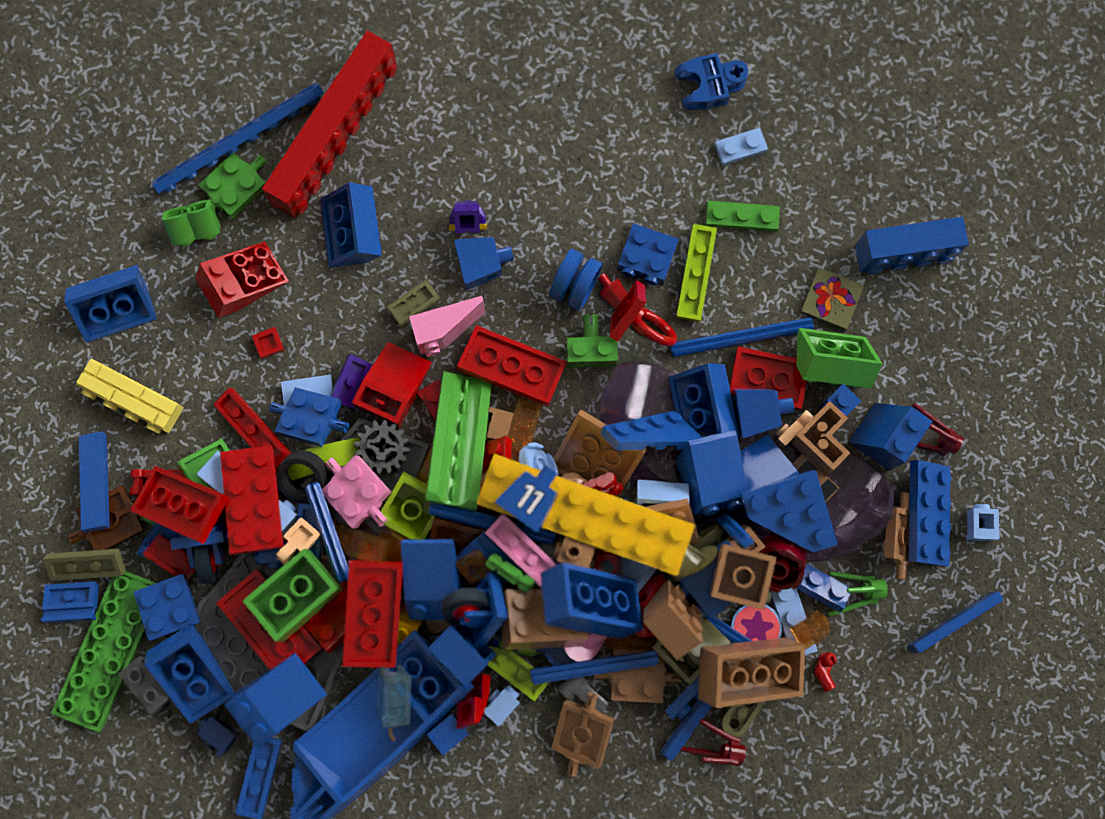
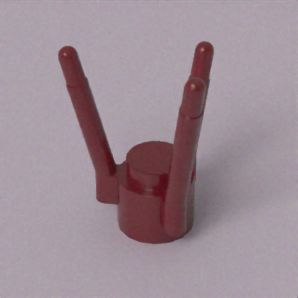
[913,403,964,456]
[680,719,746,766]

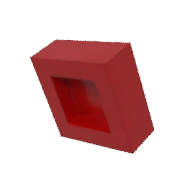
[252,327,285,360]

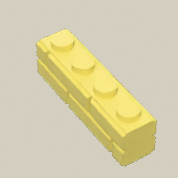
[76,359,184,434]

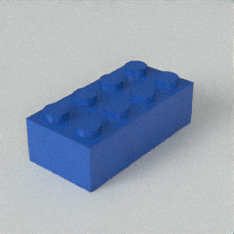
[855,216,969,275]
[540,562,643,639]

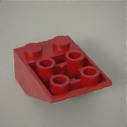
[195,241,289,318]
[352,342,432,428]

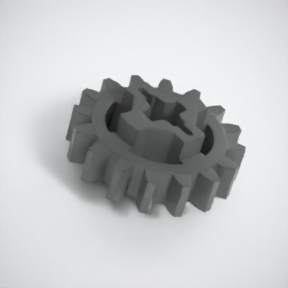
[354,420,410,476]

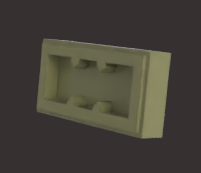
[386,279,441,328]

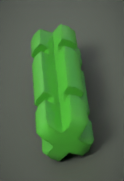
[486,553,535,592]

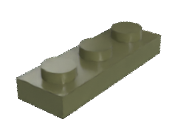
[43,549,126,581]

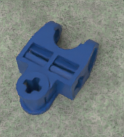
[674,53,749,110]

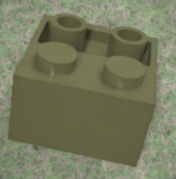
[652,617,730,685]

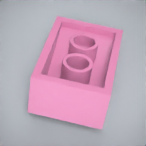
[409,296,485,357]

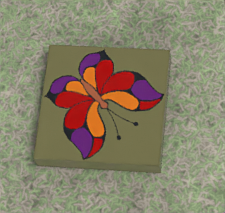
[800,268,864,331]

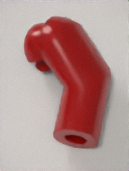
[814,652,837,692]

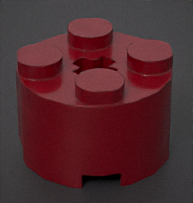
[758,532,807,593]

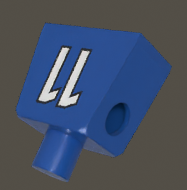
[495,465,558,533]

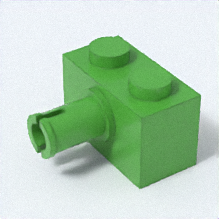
[566,314,618,368]

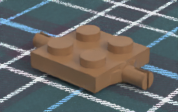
[883,492,917,580]
[594,648,682,704]
[551,692,615,777]

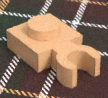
[775,410,814,450]

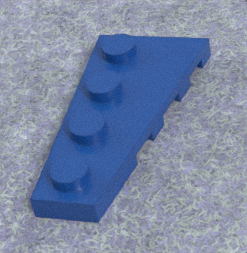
[600,411,703,450]

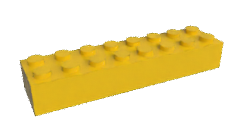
[476,454,695,576]

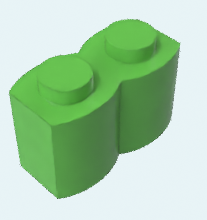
[162,200,220,247]

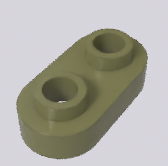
[690,522,724,550]
[721,702,763,737]

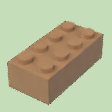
[698,637,805,708]

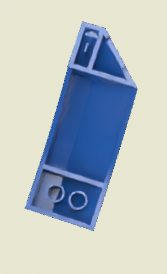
[290,630,474,819]

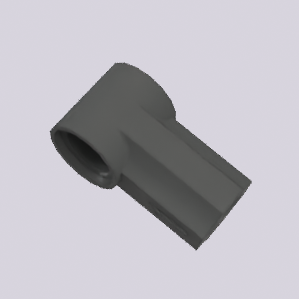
[555,677,608,713]

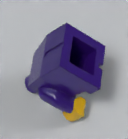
[449,200,487,233]

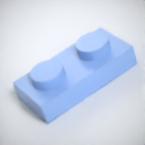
[714,128,768,166]

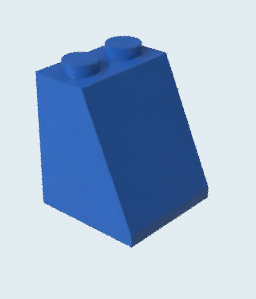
[848,403,933,471]
[675,430,748,516]
[677,539,733,619]

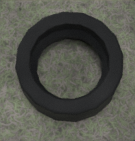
[276,450,328,502]

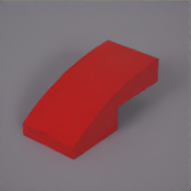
[457,674,490,729]

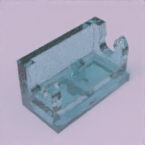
[378,666,411,728]

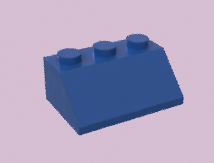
[320,182,382,268]
[64,265,157,343]
[668,363,740,437]

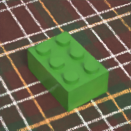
[243,548,343,642]

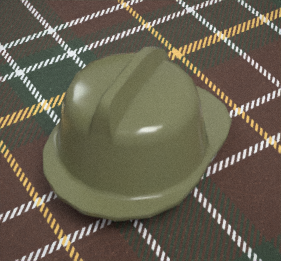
[667,544,718,583]

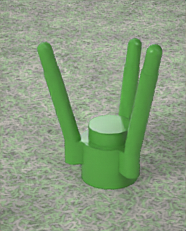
[827,572,887,616]

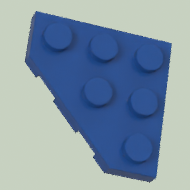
[740,470,838,552]

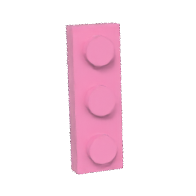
[485,514,557,587]

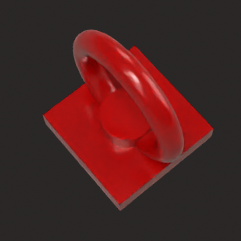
[609,280,677,347]

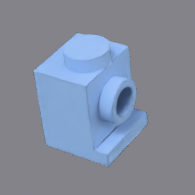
[966,504,999,542]
[484,685,520,727]

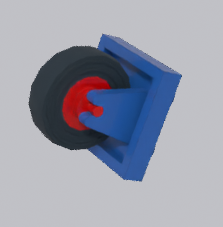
[170,523,228,584]
[441,572,508,646]

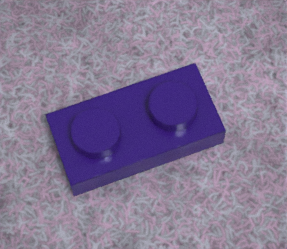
[330,354,372,410]

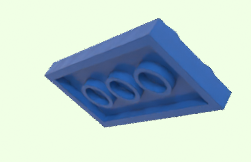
[908,460,951,567]

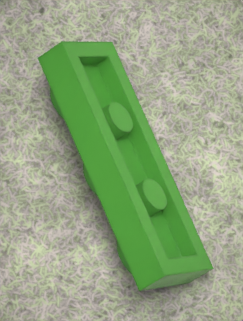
[706,201,780,232]

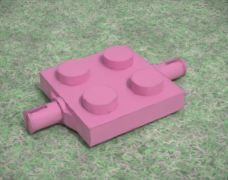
[322,455,391,529]

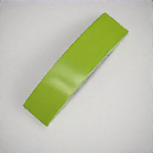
[288,438,362,483]

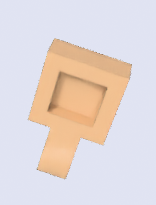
[276,518,321,565]

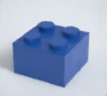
[428,624,496,687]

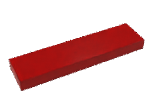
[213,387,291,472]

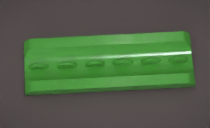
[425,371,492,511]
[51,571,156,733]

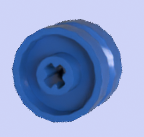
[549,248,603,312]

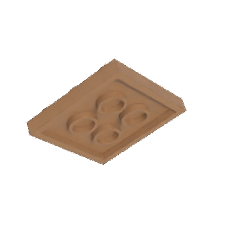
[553,410,647,497]

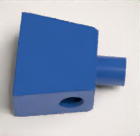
[454,237,514,290]
[734,388,794,438]

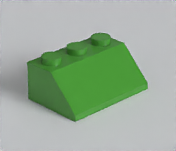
[796,328,882,388]

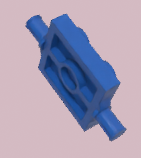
[269,387,349,447]

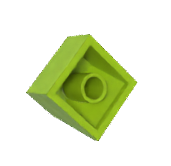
[381,472,435,540]

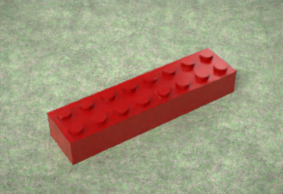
[262,30,397,219]

